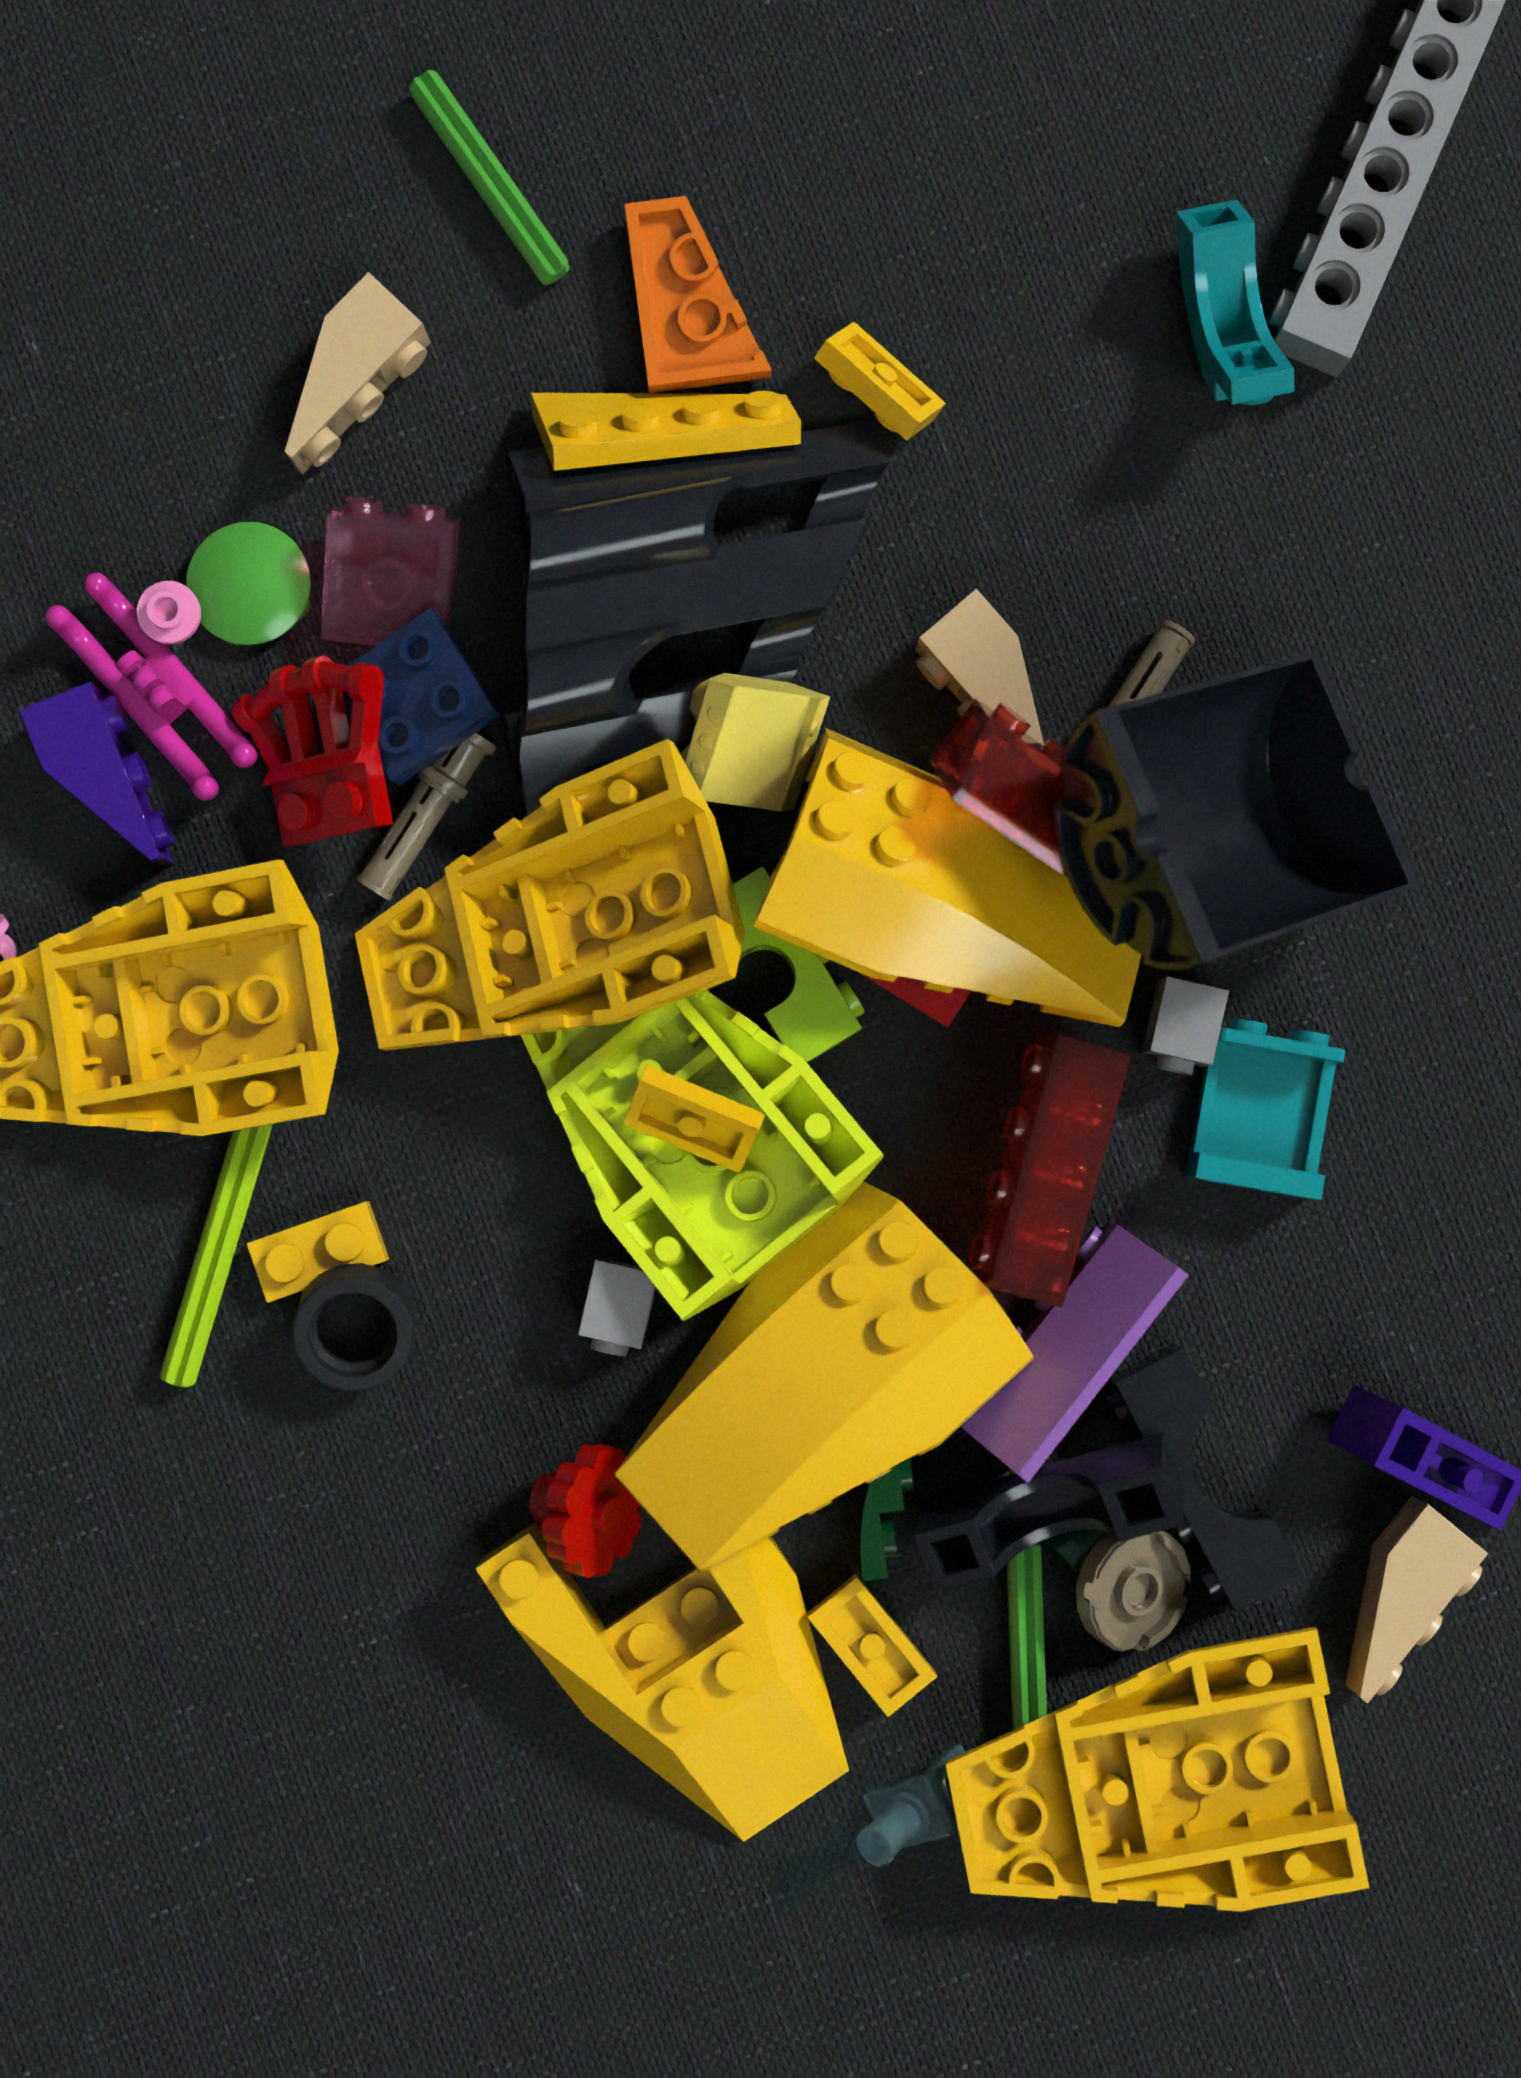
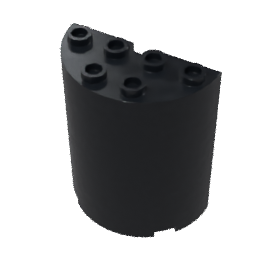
[1054,651,1420,970]

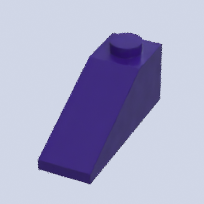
[1326,1384,1521,1530]

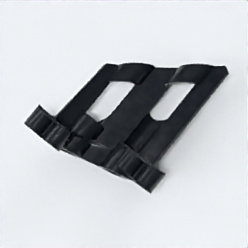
[499,419,900,819]

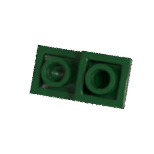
[858,1458,914,1581]

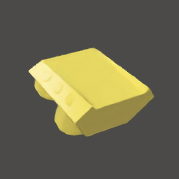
[681,673,830,811]

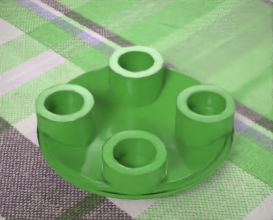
[186,522,311,646]

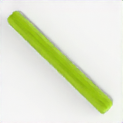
[160,1124,273,1387]

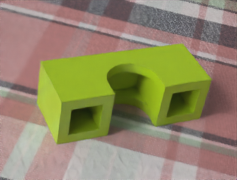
[733,866,865,1063]

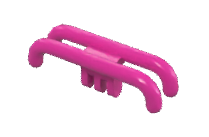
[45,572,258,801]

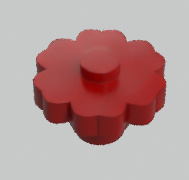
[529,1444,641,1578]

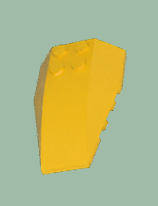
[753,728,1141,1027]
[355,739,745,1051]
[0,860,339,1136]
[615,1181,1034,1573]
[945,1627,1369,1912]

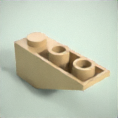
[285,272,431,475]
[915,589,1051,789]
[1345,1496,1488,1704]

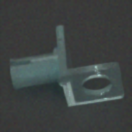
[857,1744,965,1867]

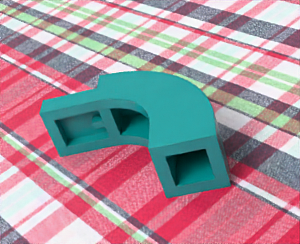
[1176,200,1294,405]

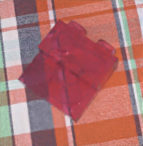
[321,497,460,646]

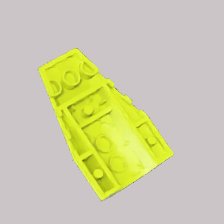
[521,989,884,1321]

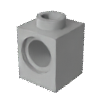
[1141,976,1229,1076]
[578,1257,656,1357]

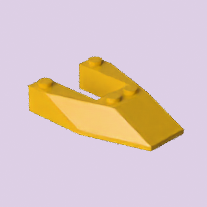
[475,1522,849,1842]

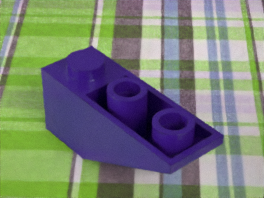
[19,682,175,867]

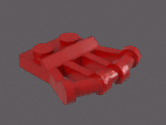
[231,655,393,848]

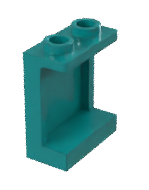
[1185,1018,1346,1200]

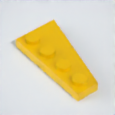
[531,391,801,471]

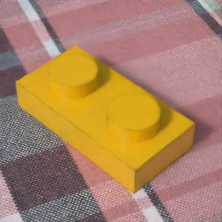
[814,322,946,441]
[623,1065,765,1173]
[247,1201,390,1303]
[807,1573,937,1717]

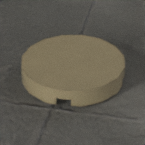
[1076,1530,1191,1652]

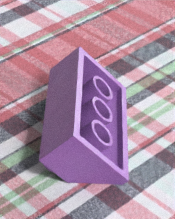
[960,1223,1189,1482]

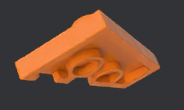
[625,196,772,393]

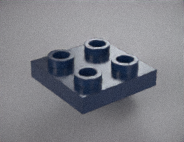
[342,607,502,786]

